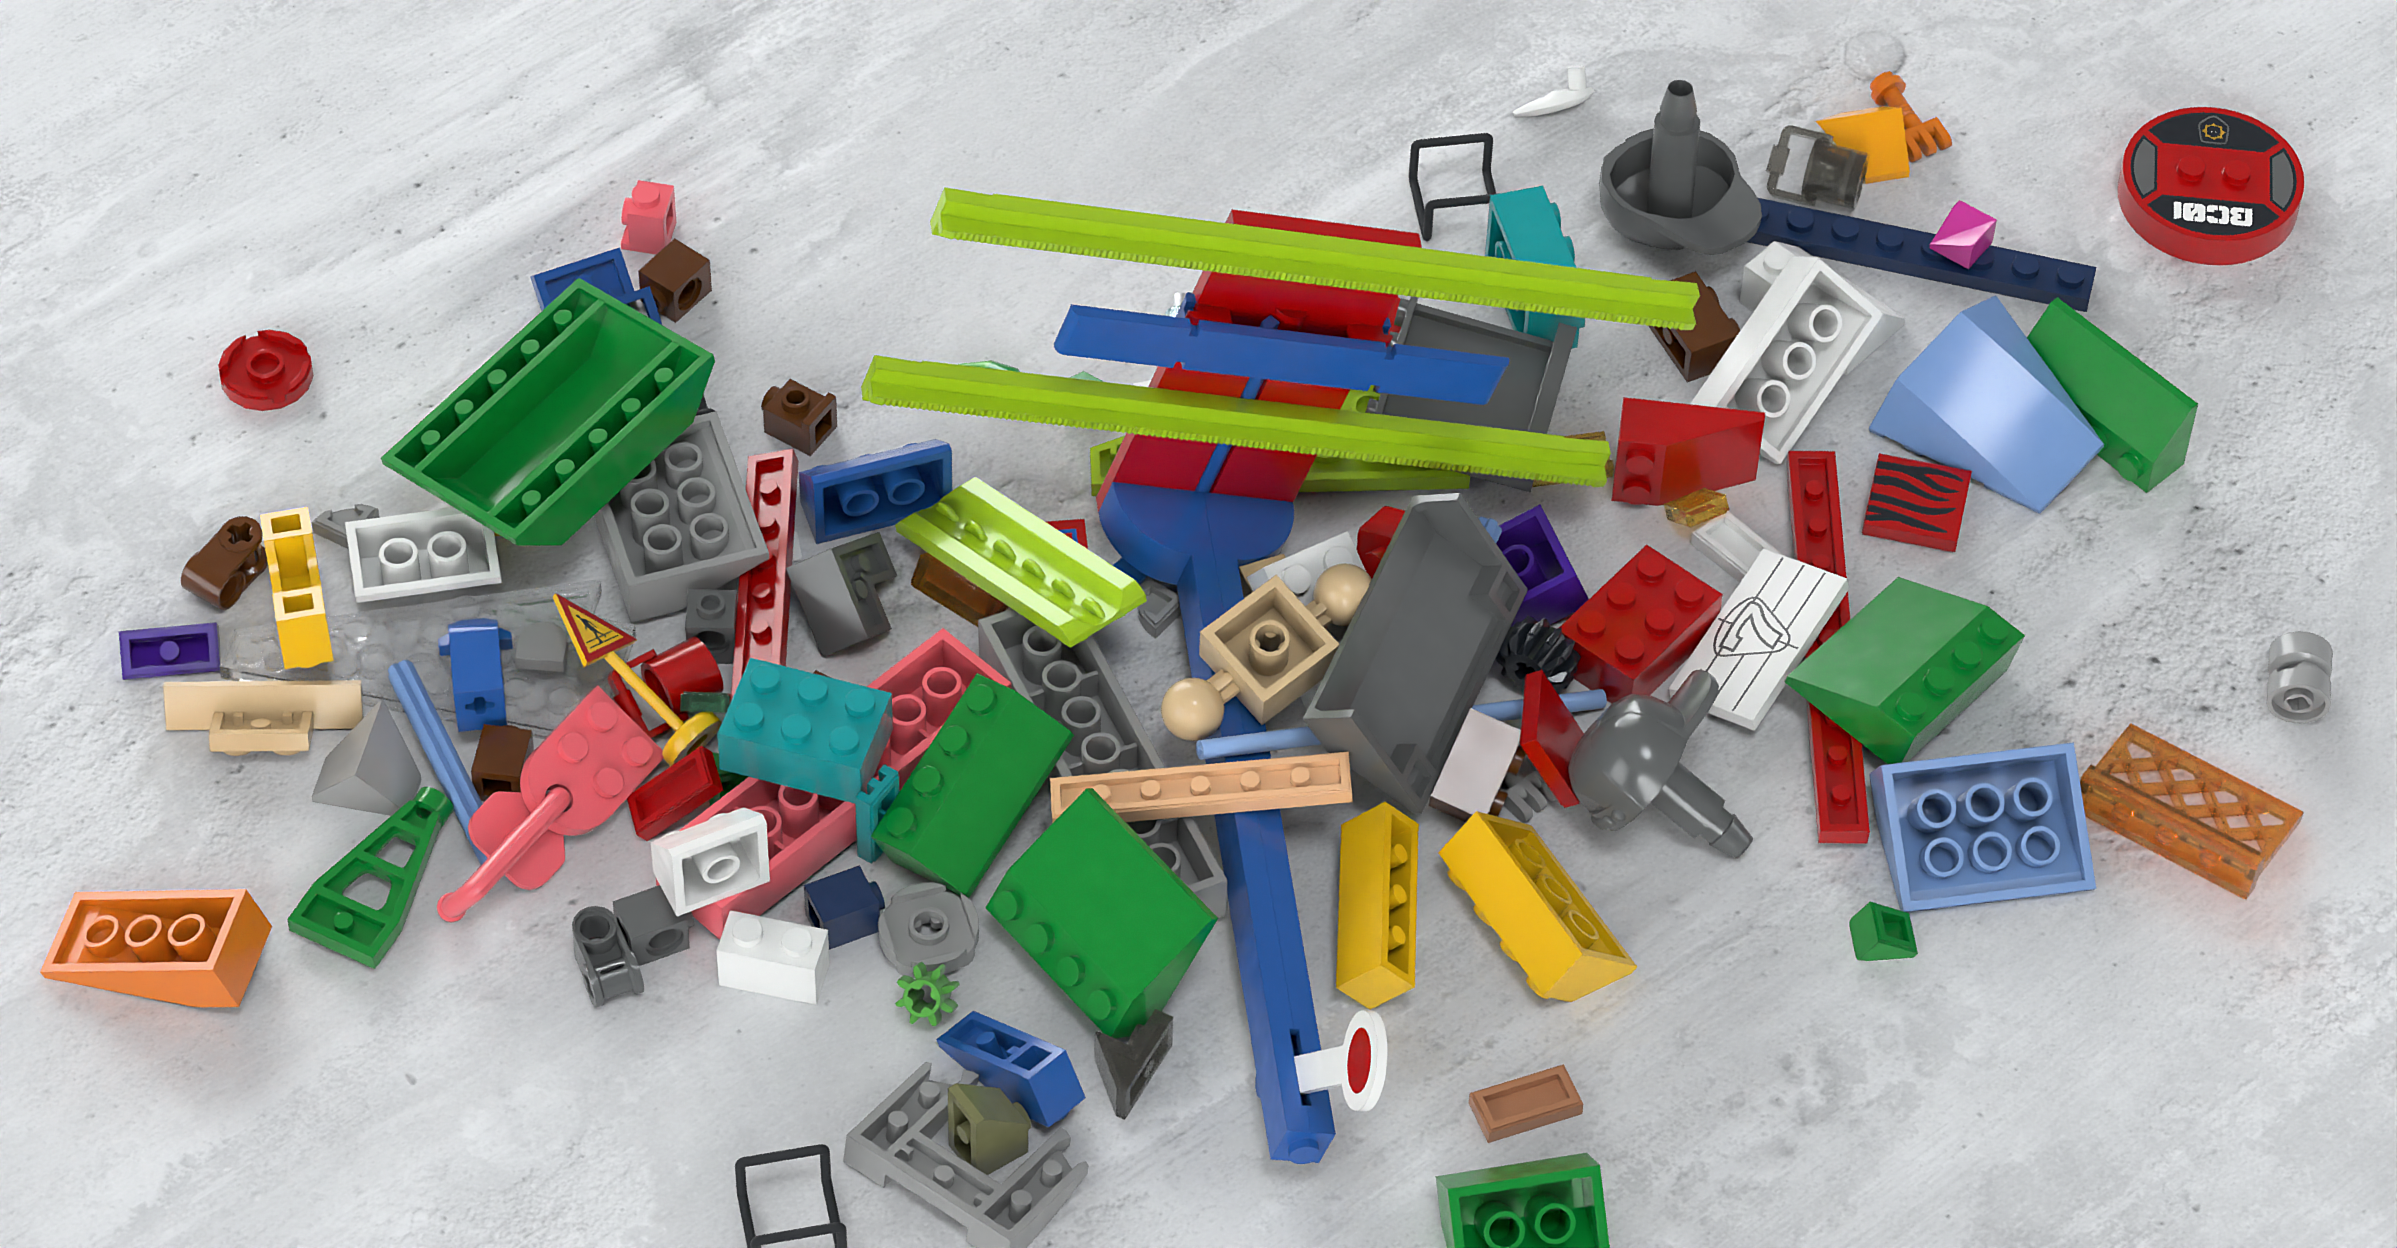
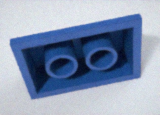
[799,439,953,544]

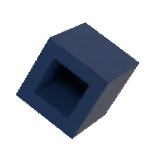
[804,865,885,950]

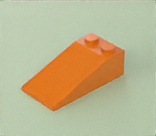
[40,889,272,1007]

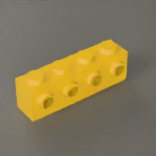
[1336,802,1419,1010]

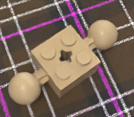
[1161,563,1372,741]

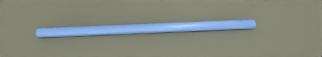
[1196,689,1607,760]

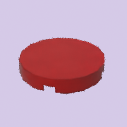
[218,329,314,411]

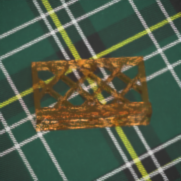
[2080,723,2304,900]

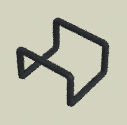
[1409,133,1499,241]
[735,1144,847,1248]

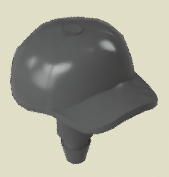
[1599,80,1762,255]
[1568,669,1753,858]

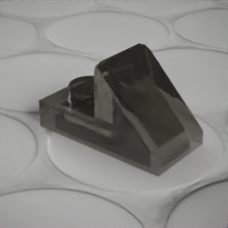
[1094,1009,1173,1120]

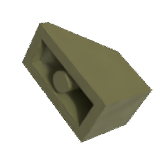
[948,1083,1031,1175]

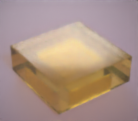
[1663,488,1730,528]

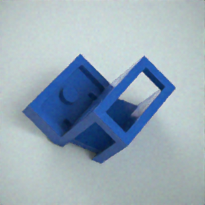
[530,247,662,325]

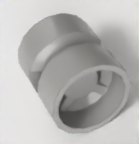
[2266,631,2333,724]

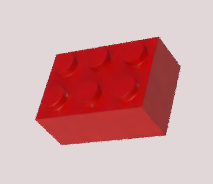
[1559,544,1723,704]

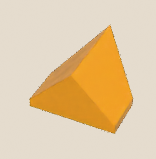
[1815,106,1910,184]

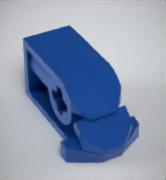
[438,618,513,732]

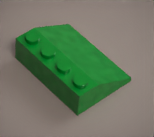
[1784,577,2025,764]
[986,788,1218,1040]

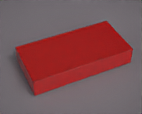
[627,745,723,841]

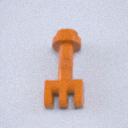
[1870,71,1952,162]

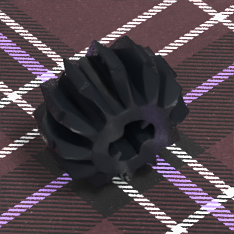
[1495,616,1581,694]

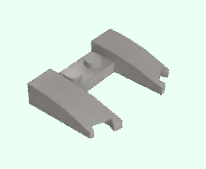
[843,1062,1089,1248]

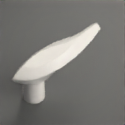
[1512,65,1595,117]

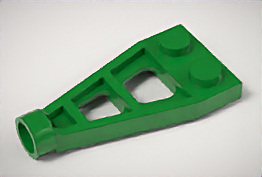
[287,787,454,969]

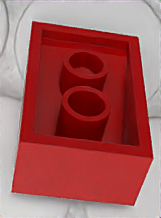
[1611,397,1765,506]

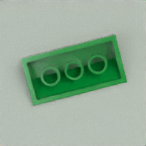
[2027,297,2198,493]
[871,673,1074,898]

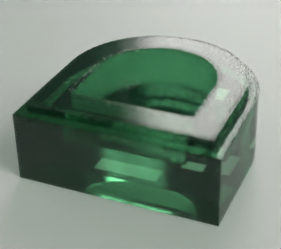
[680,692,733,714]

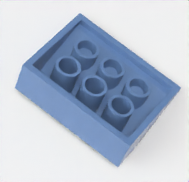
[1869,742,2097,912]

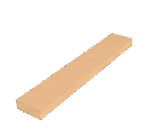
[1050,752,1353,822]

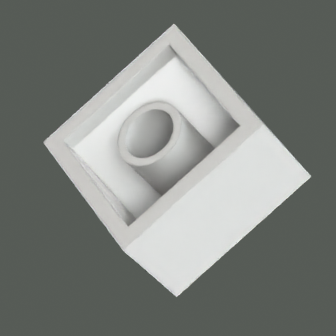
[651,807,770,916]

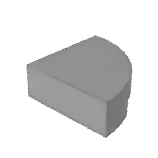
[312,504,380,549]
[1137,576,1181,639]

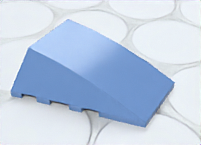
[1869,295,2104,514]

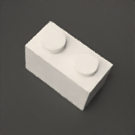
[716,910,830,1005]

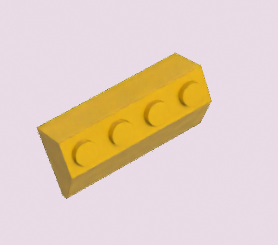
[1438,811,1637,1002]

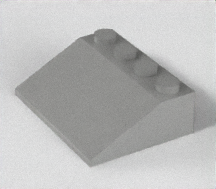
[594,411,769,622]

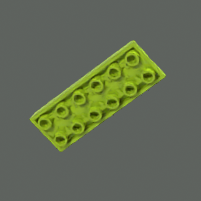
[895,477,1147,648]

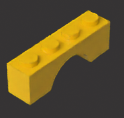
[260,507,334,669]

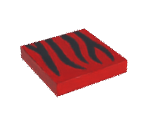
[1862,453,1972,552]

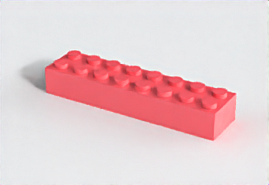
[656,628,1011,939]

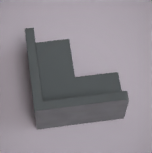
[786,532,897,656]

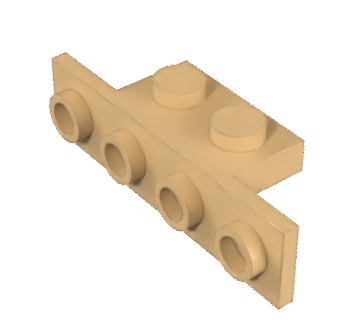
[163,680,363,756]

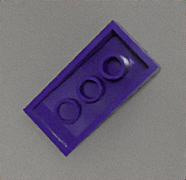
[1496,504,1589,627]

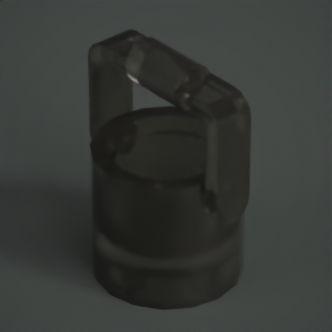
[1766,125,1870,209]

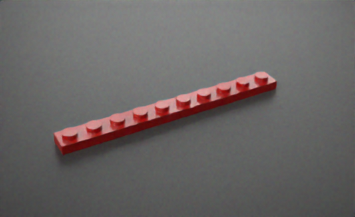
[1786,451,1870,844]

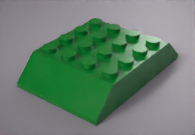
[381,278,715,546]

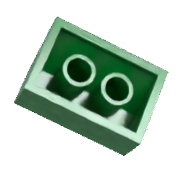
[1435,1153,1610,1248]

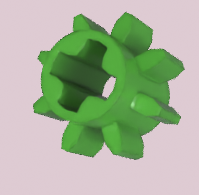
[895,962,960,1026]

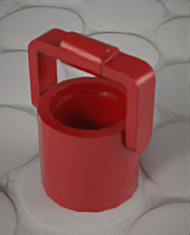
[607,637,724,738]

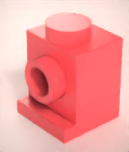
[621,180,677,254]

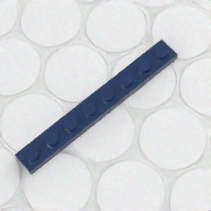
[1747,198,2097,312]

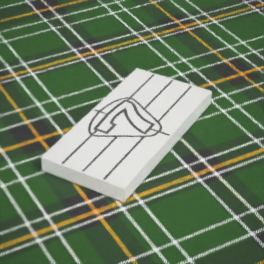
[1668,548,1849,731]

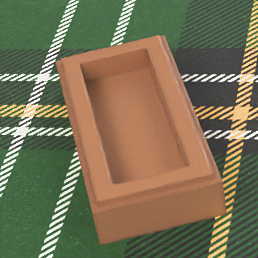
[1469,1064,1584,1143]

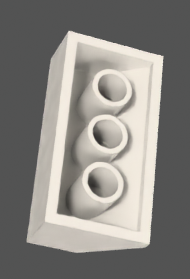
[1690,256,1883,464]

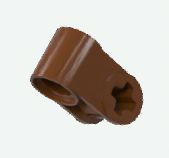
[181,516,268,610]

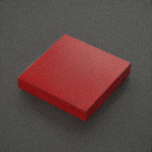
[1520,670,1584,808]

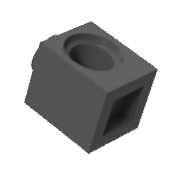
[685,589,737,664]
[613,885,694,966]

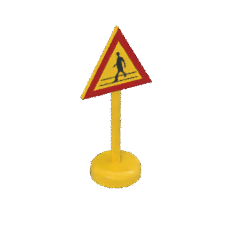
[552,593,722,766]

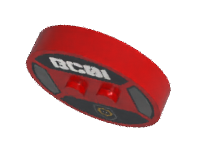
[2117,107,2304,266]

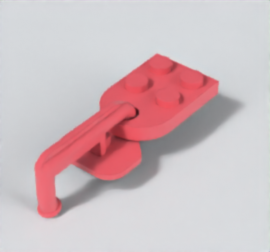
[437,685,664,922]

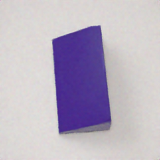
[119,622,221,680]

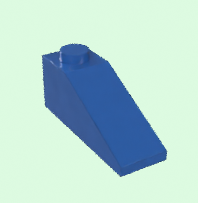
[936,1011,1086,1127]

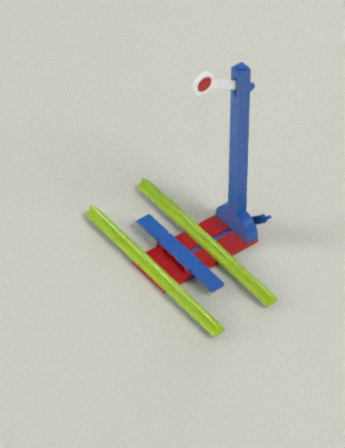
[861,187,1700,1164]

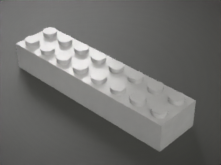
[978,609,1227,918]

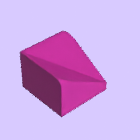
[1930,200,1997,269]

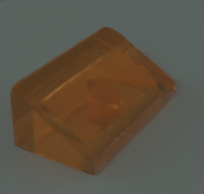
[911,552,1009,627]

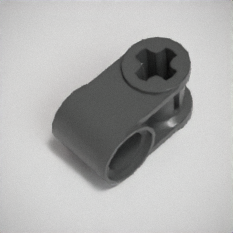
[572,906,644,1007]

